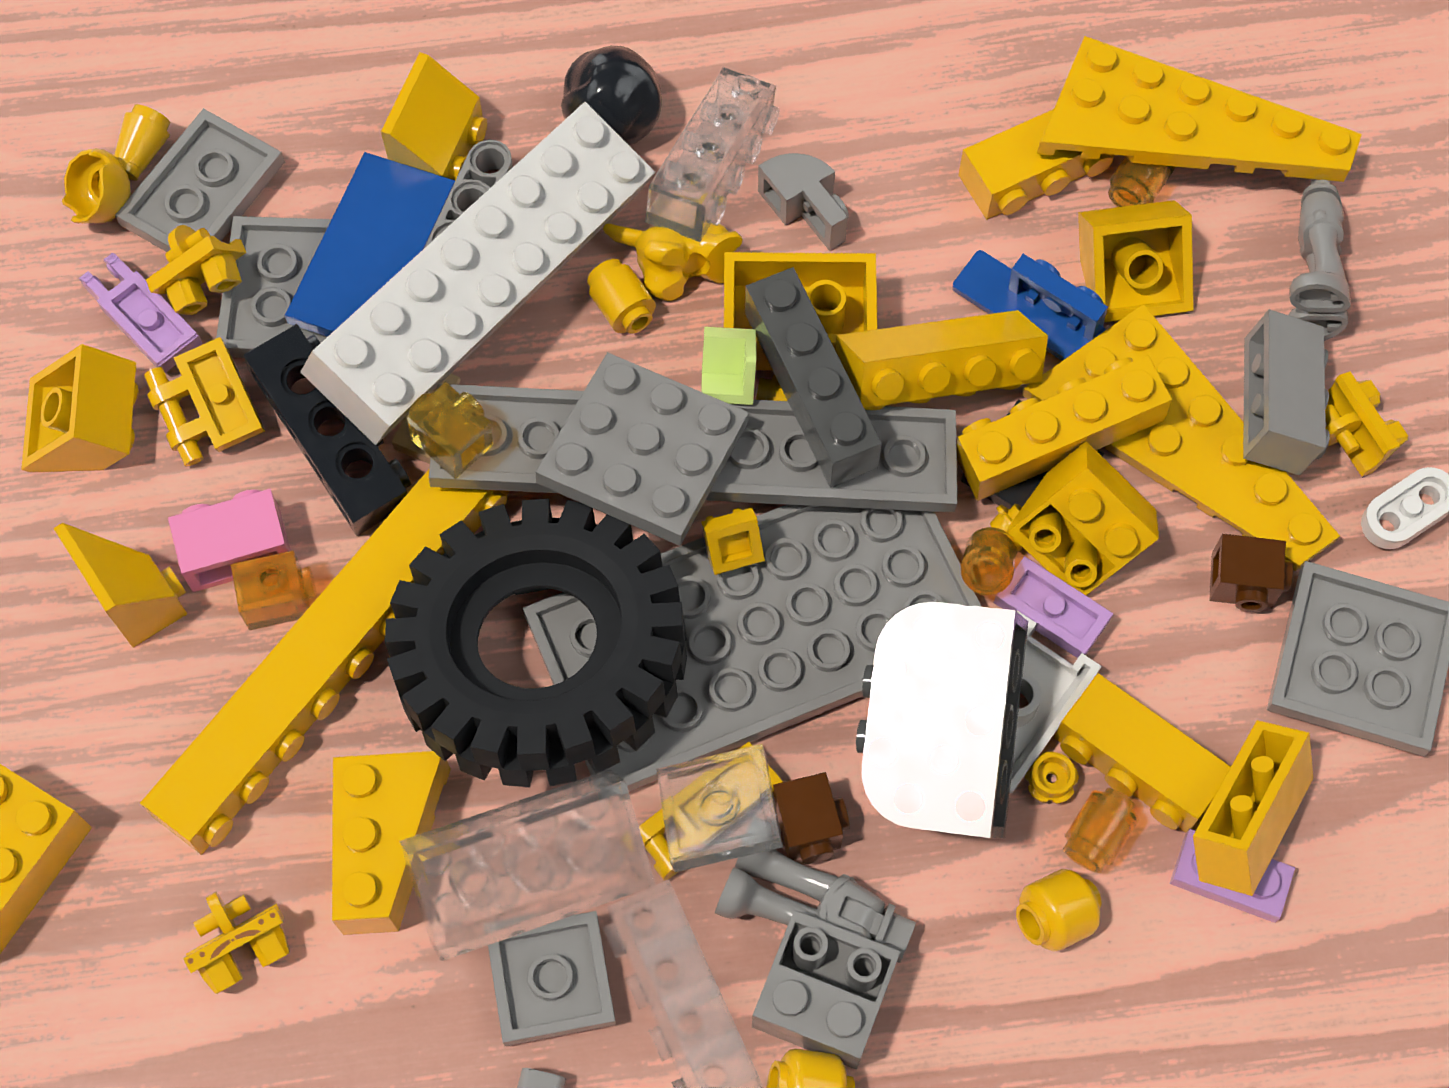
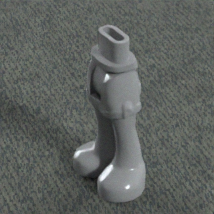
[1289,179,1351,341]
[715,818,916,963]

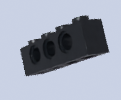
[243,324,412,536]

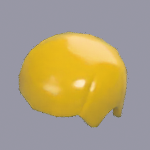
[62,148,131,224]

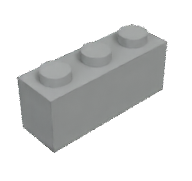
[1243,309,1330,476]

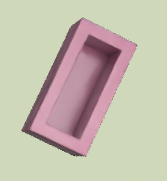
[168,489,294,592]

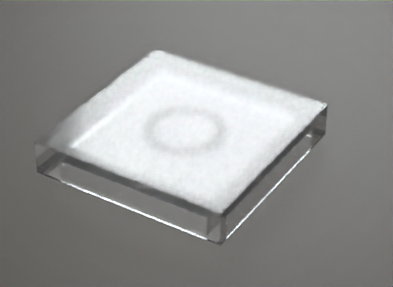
[656,744,783,872]

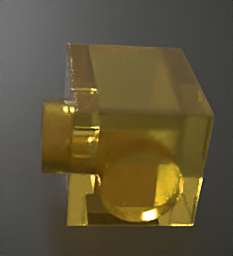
[407,382,493,480]
[231,550,317,631]

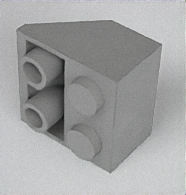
[752,910,901,1070]

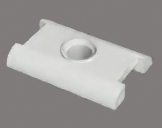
[1010,610,1102,793]

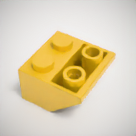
[1007,441,1159,595]

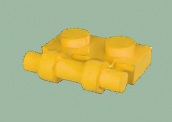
[144,337,265,467]

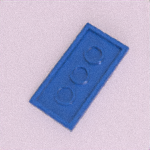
[284,152,455,337]

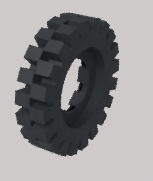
[385,499,687,787]

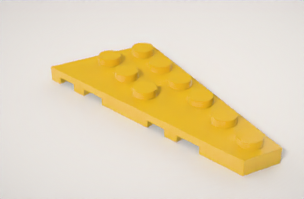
[1037,36,1362,182]
[1022,304,1340,571]

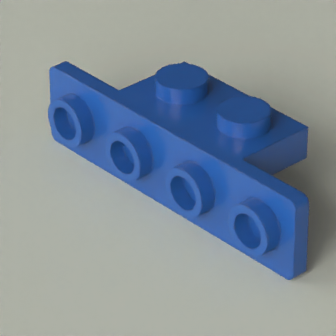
[952,250,1108,361]

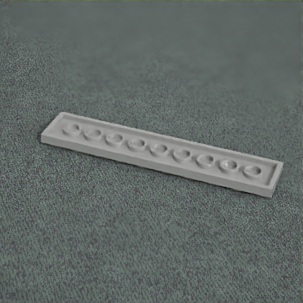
[429,384,957,512]

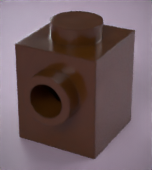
[1209,533,1293,612]
[772,772,850,864]

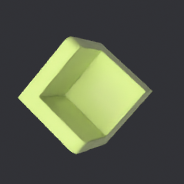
[701,327,756,405]

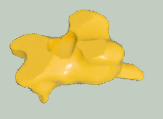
[603,214,743,301]

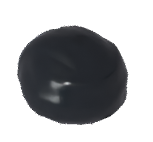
[561,45,662,145]

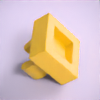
[701,508,765,575]

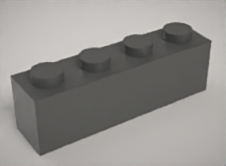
[745,267,882,488]

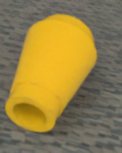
[114,104,171,181]

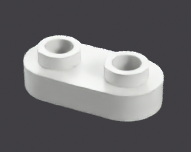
[1361,467,1449,549]

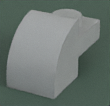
[758,153,849,251]

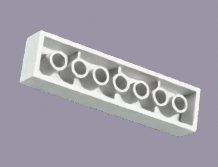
[301,102,655,445]

